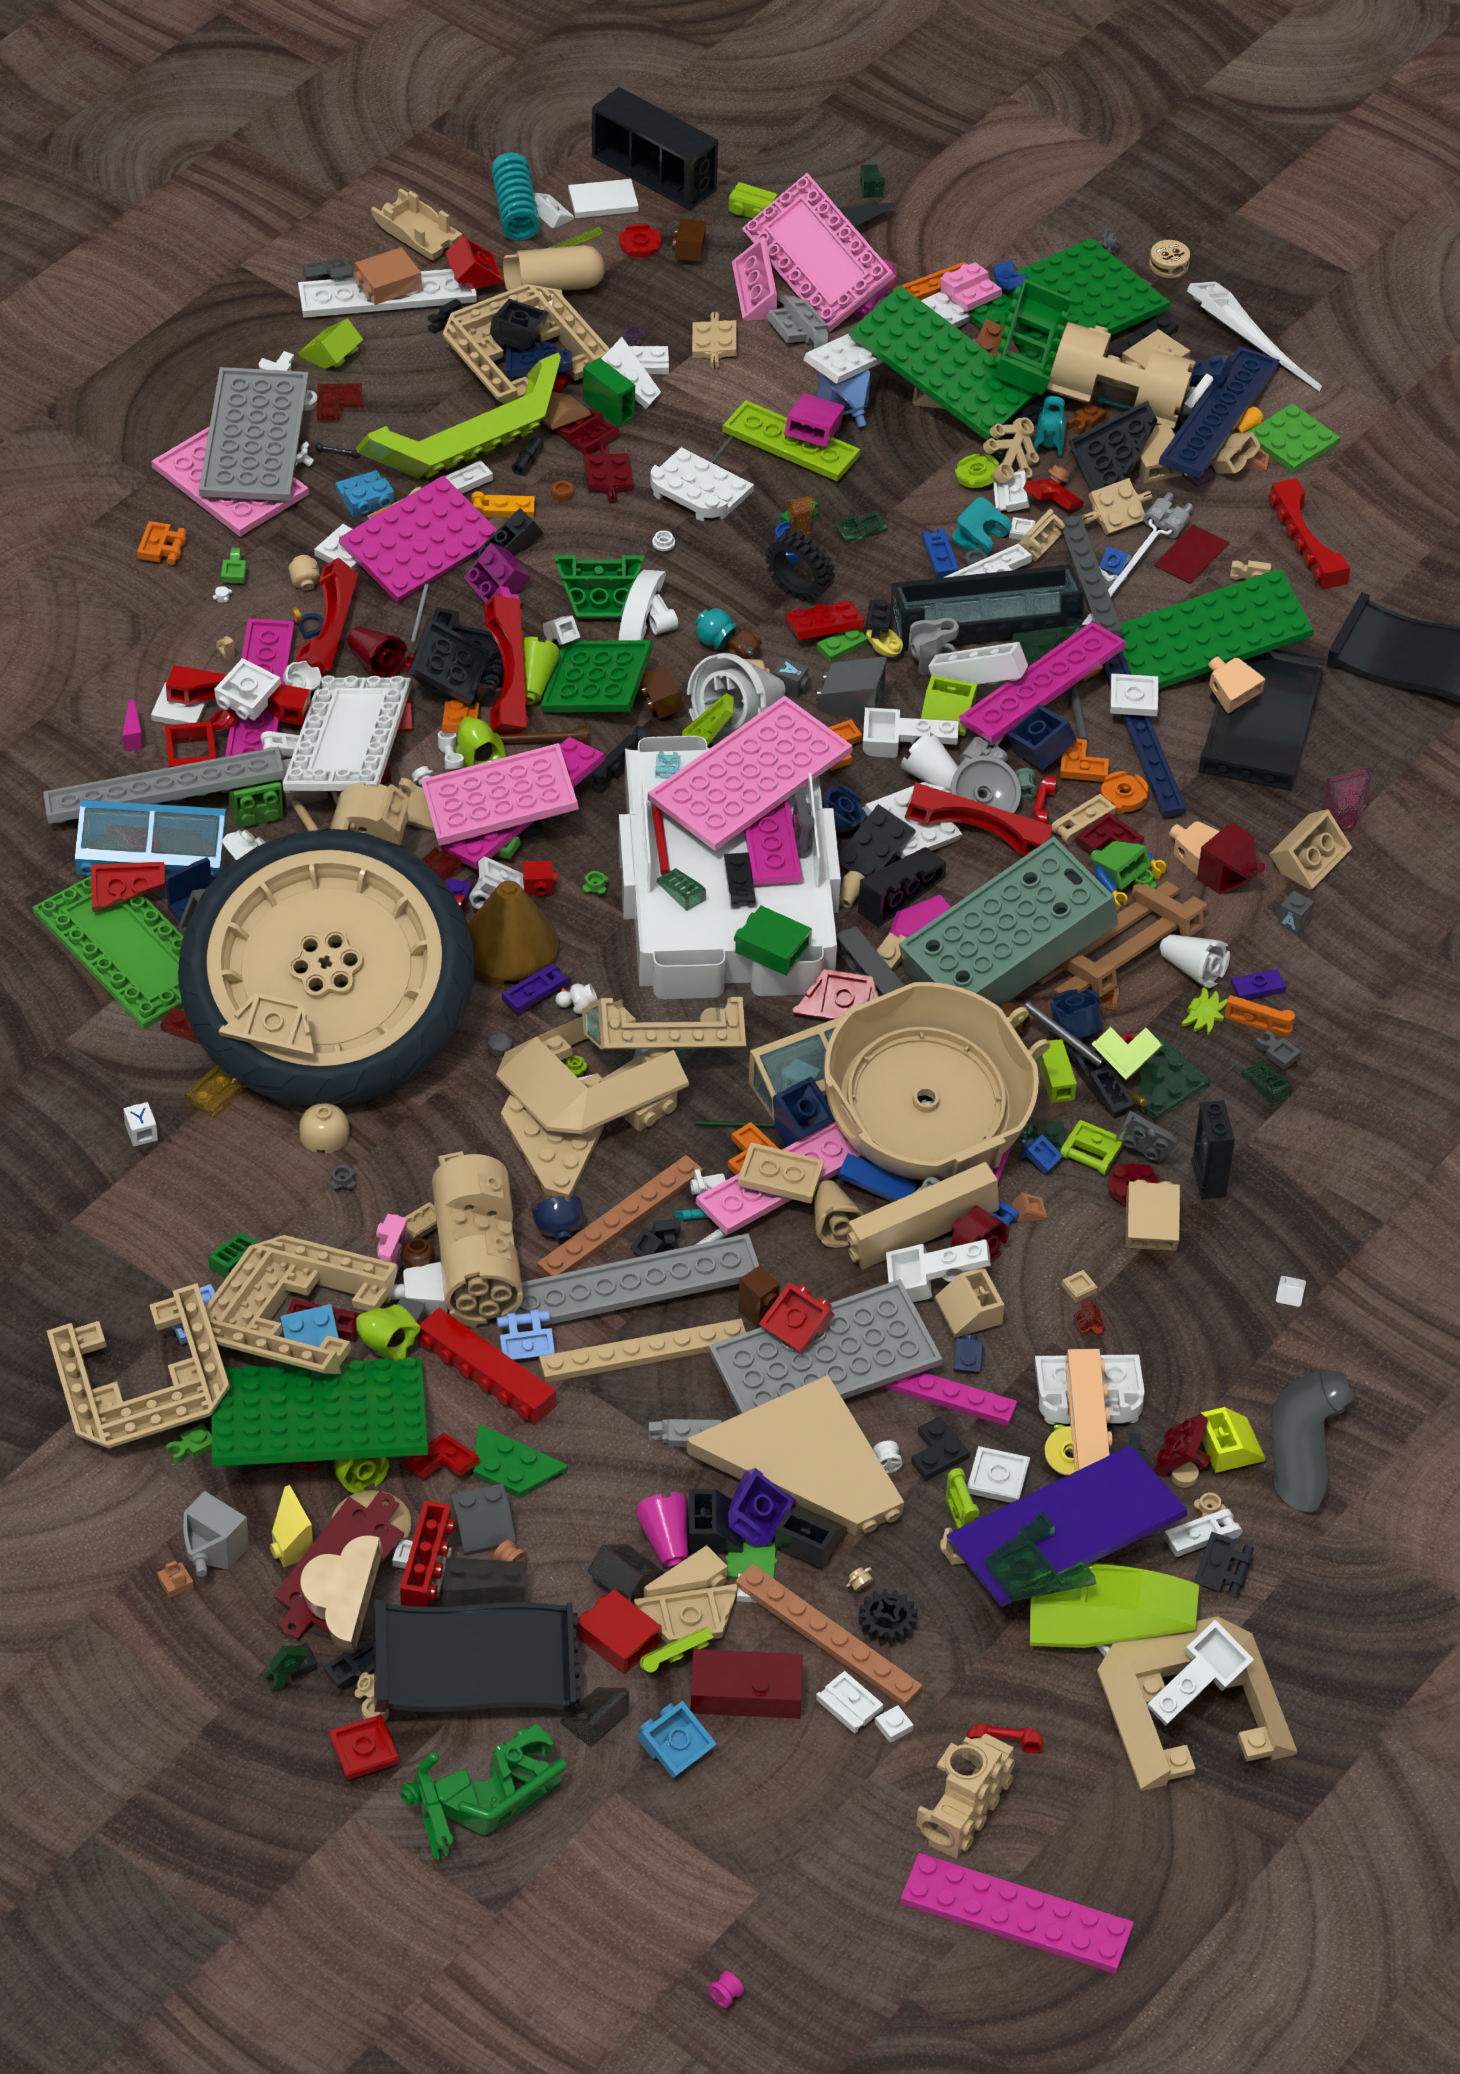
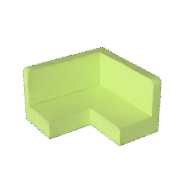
[1092,1027,1163,1080]

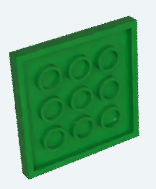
[540,640,653,712]

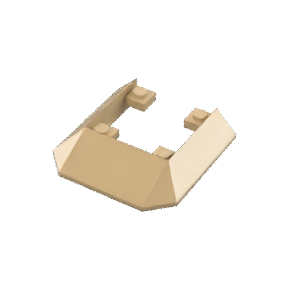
[443,284,610,404]
[496,999,689,1134]
[205,1235,398,1374]
[47,1283,230,1448]
[1097,1616,1297,1791]

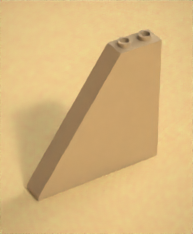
[687,1375,904,1536]

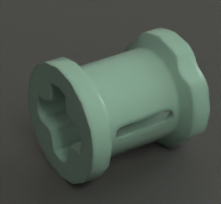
[1015,768,1037,800]

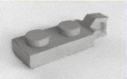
[648,1419,722,1447]

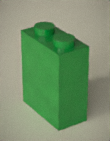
[583,358,635,428]
[734,905,812,976]

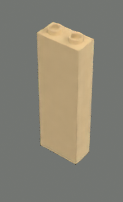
[847,1162,999,1270]

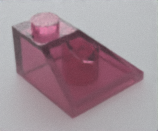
[1322,768,1372,829]

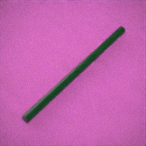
[695,1121,775,1128]

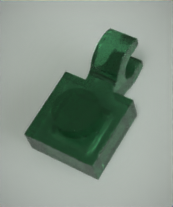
[1021,1122,1066,1148]

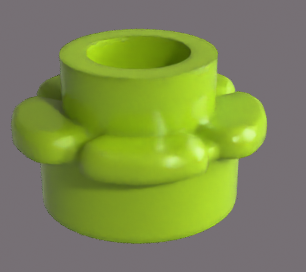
[564,1055,587,1078]

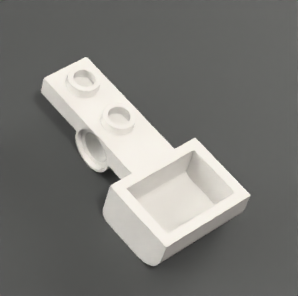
[863,707,958,758]
[886,1239,991,1302]
[1146,1620,1254,1726]

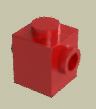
[523,861,558,896]

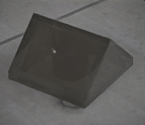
[560,1687,629,1748]

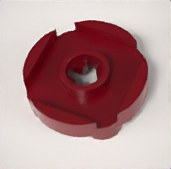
[1108,1164,1159,1208]

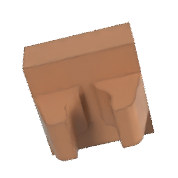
[157,1561,194,1598]

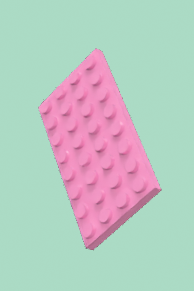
[648,696,853,851]

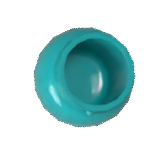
[695,608,737,650]

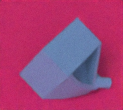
[817,369,870,427]

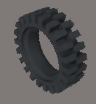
[765,531,835,602]

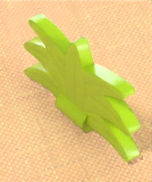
[1181,986,1228,1035]

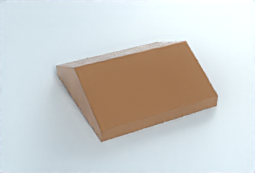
[541,392,591,430]

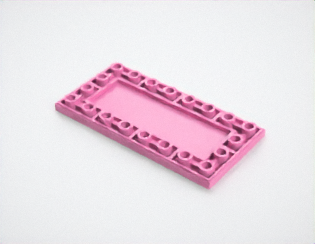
[742,173,896,333]

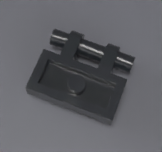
[1194,1532,1254,1598]

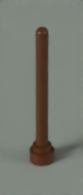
[486,726,588,745]

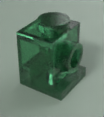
[859,164,885,198]

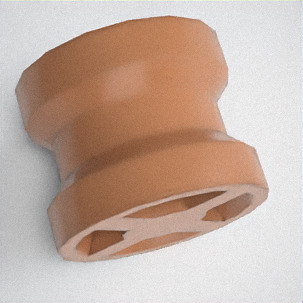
[493,1540,527,1574]

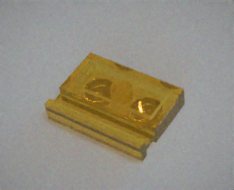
[184,1064,246,1117]

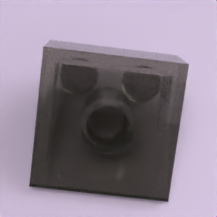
[586,1544,665,1602]

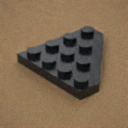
[1068,400,1158,492]

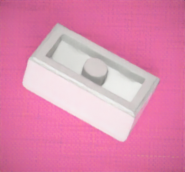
[534,193,574,228]

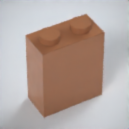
[353,247,422,305]

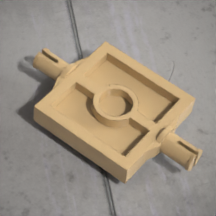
[692,312,737,369]
[1082,478,1152,536]

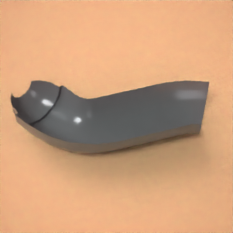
[1271,1370,1356,1512]

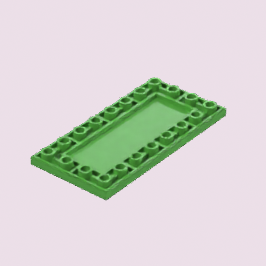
[32,876,183,1029]

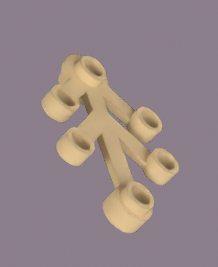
[983,417,1039,483]

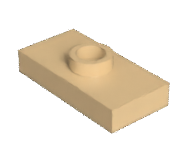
[404,1202,438,1241]

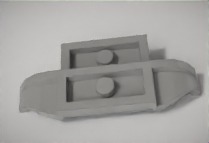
[766,295,828,349]

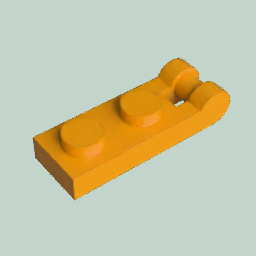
[471,491,535,518]

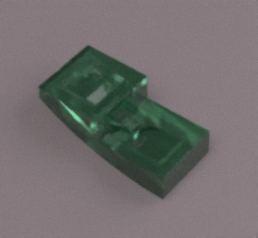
[835,510,888,540]

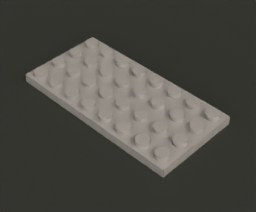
[199,367,309,501]
[709,1279,943,1414]

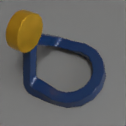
[291,607,324,639]

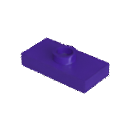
[1231,969,1286,1000]

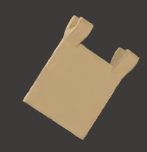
[399,778,435,832]

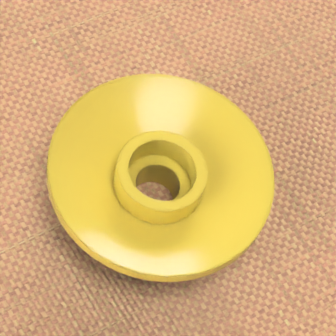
[1045,1426,1075,1476]

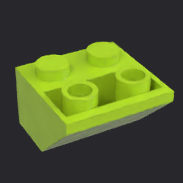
[921,675,977,736]

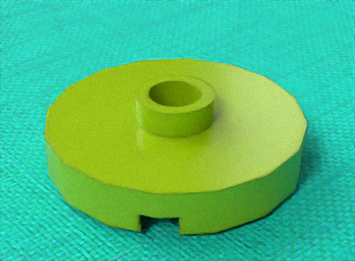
[955,454,999,488]

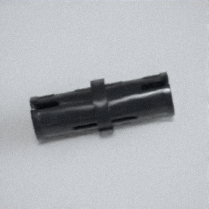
[512,437,544,476]

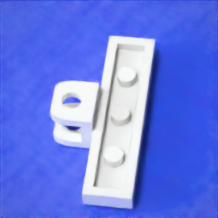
[945,544,1032,577]

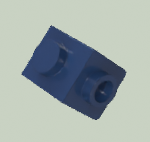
[954,1335,983,1373]

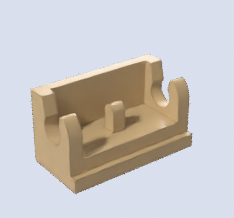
[1018,508,1065,562]

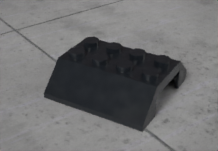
[410,607,504,704]

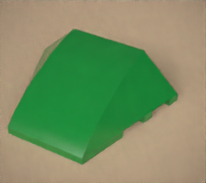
[553,555,645,619]

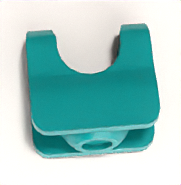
[1033,396,1067,457]
[951,497,1012,555]

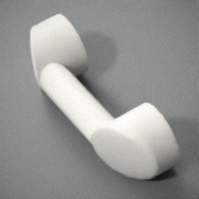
[438,731,464,770]

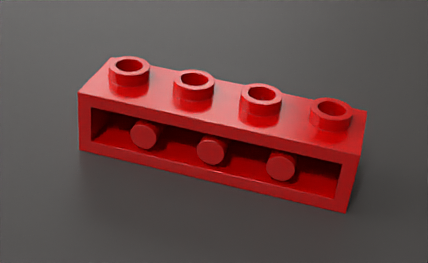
[400,1500,455,1607]

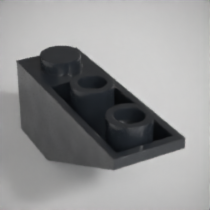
[472,508,544,560]

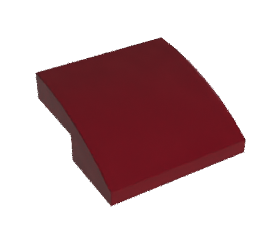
[555,408,620,454]

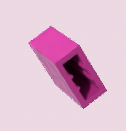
[784,393,845,447]

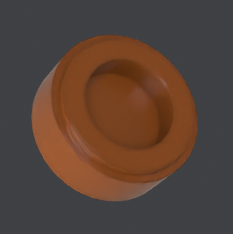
[551,480,574,502]

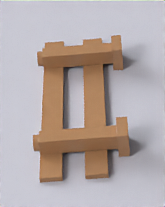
[1036,881,1208,997]

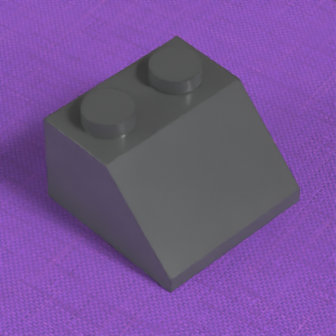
[451,1483,516,1556]

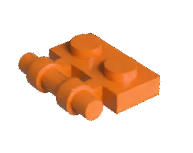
[137,521,187,565]

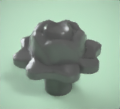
[1097,229,1120,255]

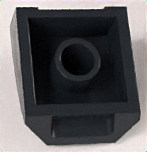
[490,299,550,351]

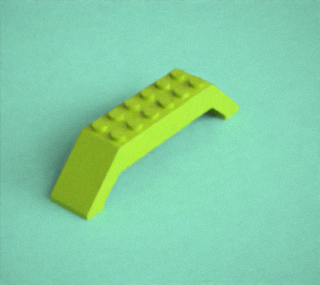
[356,353,561,479]

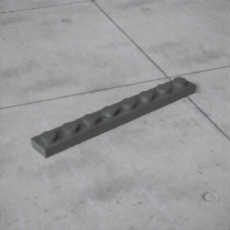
[1060,515,1122,637]

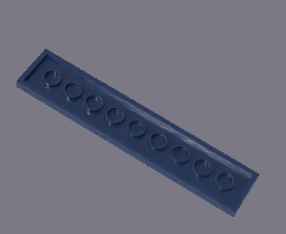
[1159,346,1280,479]

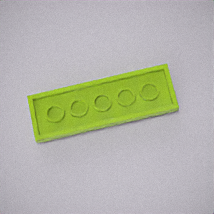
[722,400,861,482]

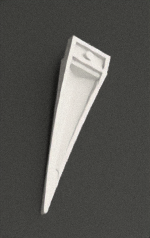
[1187,282,1322,392]

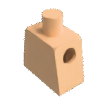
[1209,657,1265,714]
[1169,821,1220,875]

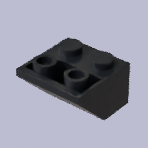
[689,1489,743,1552]
[775,1506,847,1569]

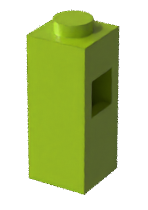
[1037,1039,1077,1103]

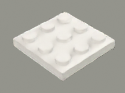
[864,783,962,859]

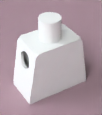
[391,1262,448,1316]

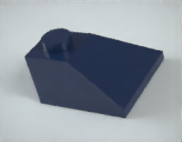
[773,1076,835,1147]

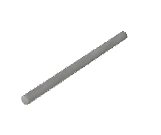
[411,584,429,645]

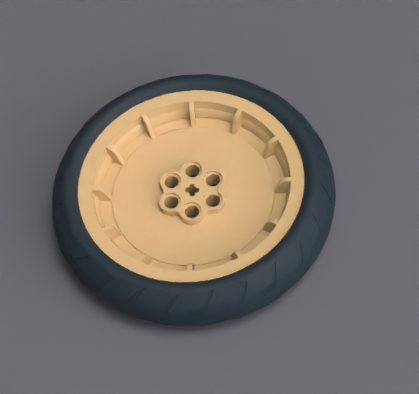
[178,829,474,1106]

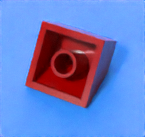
[445,235,504,289]

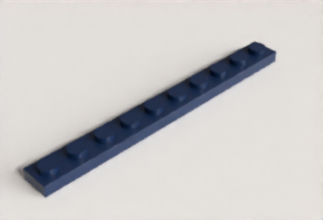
[1102,651,1186,818]

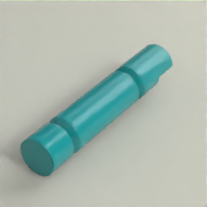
[675,1208,709,1221]

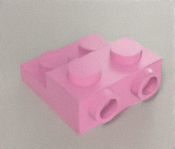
[941,262,1002,312]
[376,1214,408,1280]

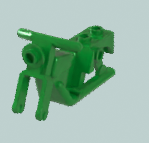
[399,1723,567,1861]

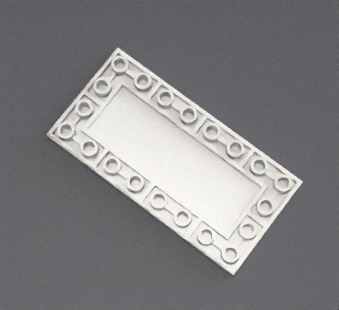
[283,676,412,791]

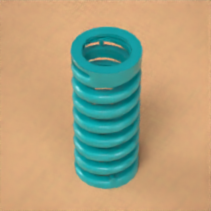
[491,152,540,241]

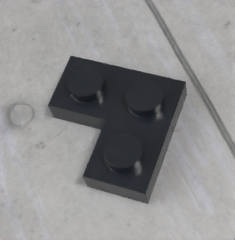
[911,1416,970,1481]

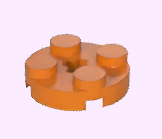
[1100,771,1148,815]

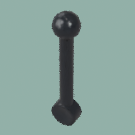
[315,443,361,459]

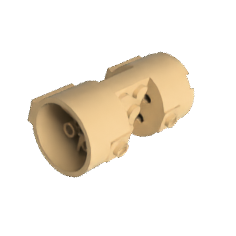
[1047,322,1196,431]
[330,782,409,846]
[432,1154,523,1328]

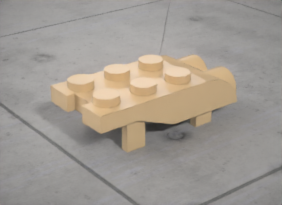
[371,189,463,261]

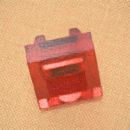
[1073,1298,1106,1334]

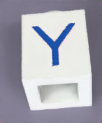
[123,1102,158,1147]

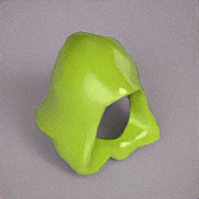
[455,717,507,768]
[356,1304,421,1361]

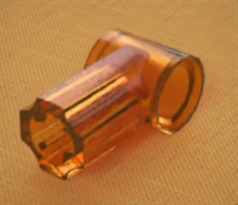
[787,495,815,538]

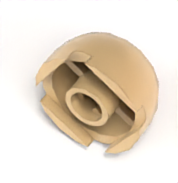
[299,1103,349,1153]

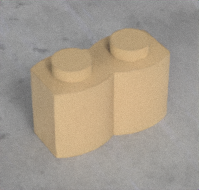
[1211,433,1260,474]

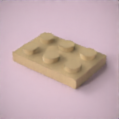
[737,1142,824,1204]

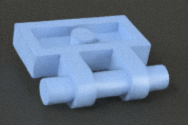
[497,1309,555,1360]

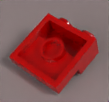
[759,1282,834,1354]

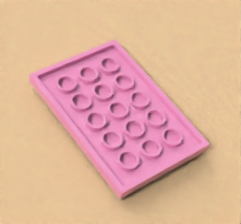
[152,426,309,537]
[421,743,579,846]

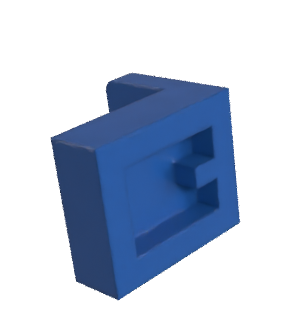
[1100,546,1132,575]
[1018,1134,1063,1174]

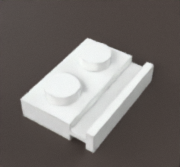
[629,346,669,374]
[993,470,1030,512]
[478,856,524,893]
[816,1671,883,1734]

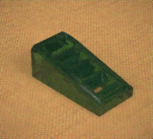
[657,868,706,911]
[1241,1061,1292,1106]

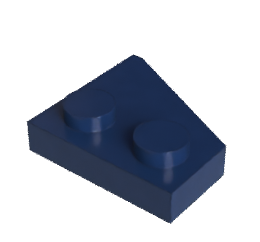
[1189,355,1231,383]

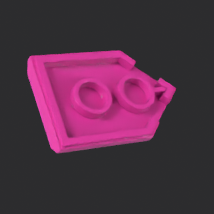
[889,895,951,938]

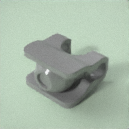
[908,618,959,675]

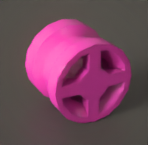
[708,1971,744,2008]

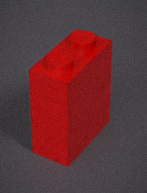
[576,1589,662,1674]

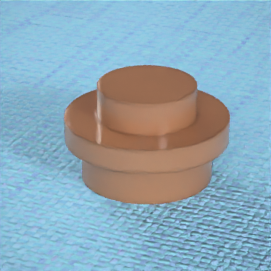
[1048,464,1070,484]

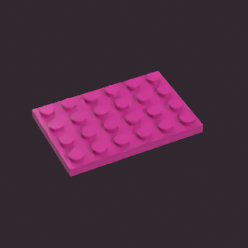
[338,475,497,603]

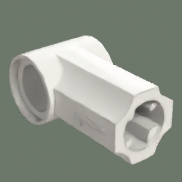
[648,594,679,635]

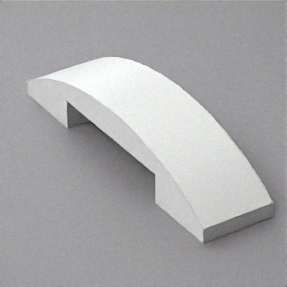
[618,570,666,640]

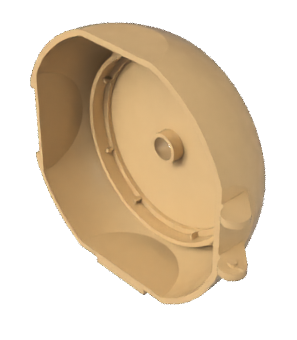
[824,982,1050,1181]

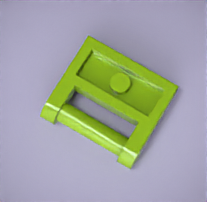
[1060,1120,1124,1176]
[946,1468,980,1529]

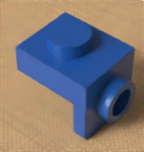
[992,260,1027,292]

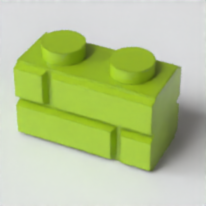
[729,182,778,219]

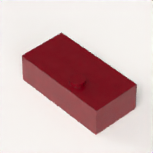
[690,1649,803,1719]

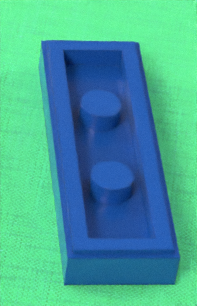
[837,1153,917,1202]

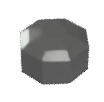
[488,1032,512,1057]

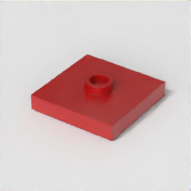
[329,1714,400,1780]

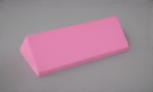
[732,236,777,321]

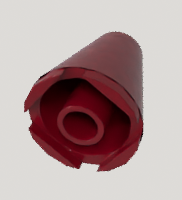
[347,627,408,678]

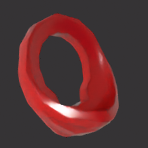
[209,708,238,731]

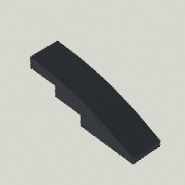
[1064,1037,1135,1115]

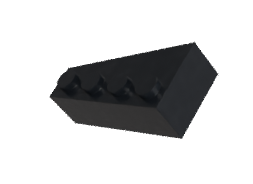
[858,847,946,928]

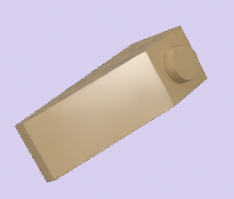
[644,1545,728,1598]

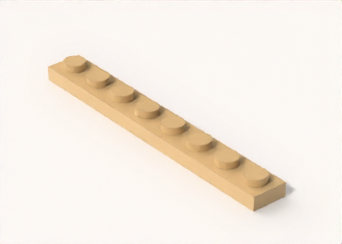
[539,1319,746,1383]

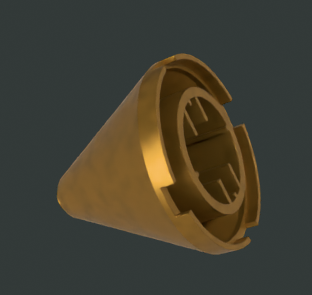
[468,881,558,985]

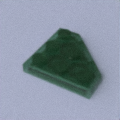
[1138,1034,1211,1122]

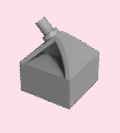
[183,1491,249,1577]

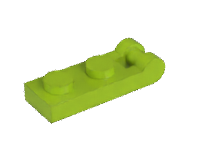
[639,1626,714,1672]

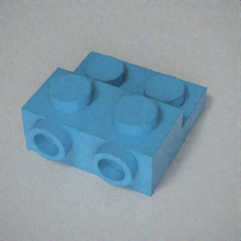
[335,470,395,518]
[636,1701,717,1778]

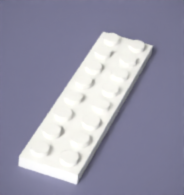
[298,269,477,318]

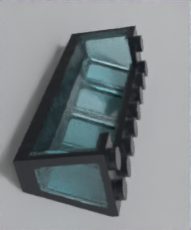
[891,564,1084,651]

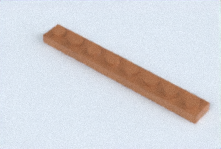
[537,1155,703,1277]
[735,1564,923,1708]

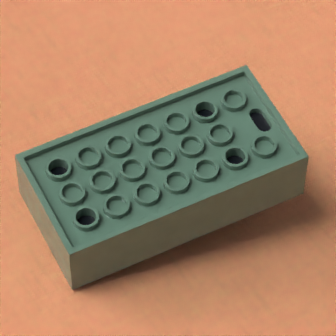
[899,836,1118,1007]

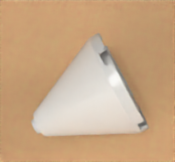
[687,653,786,745]

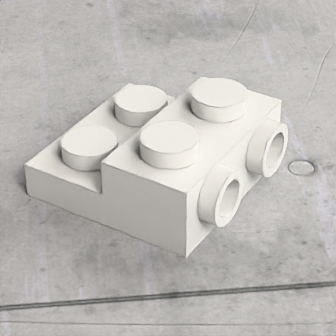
[214,658,281,721]

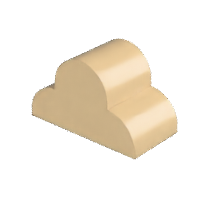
[301,1536,383,1654]

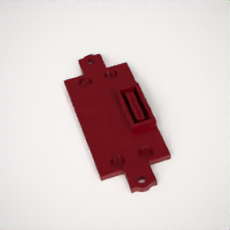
[273,1491,404,1641]

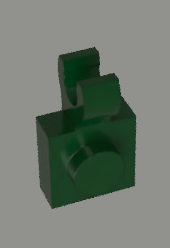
[265,1646,308,1690]

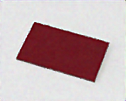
[1154,525,1229,584]

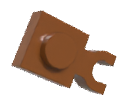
[1067,402,1106,435]

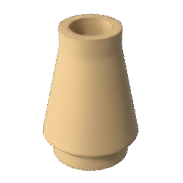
[839,871,864,908]

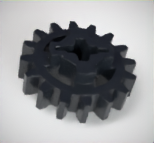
[858,1589,918,1645]

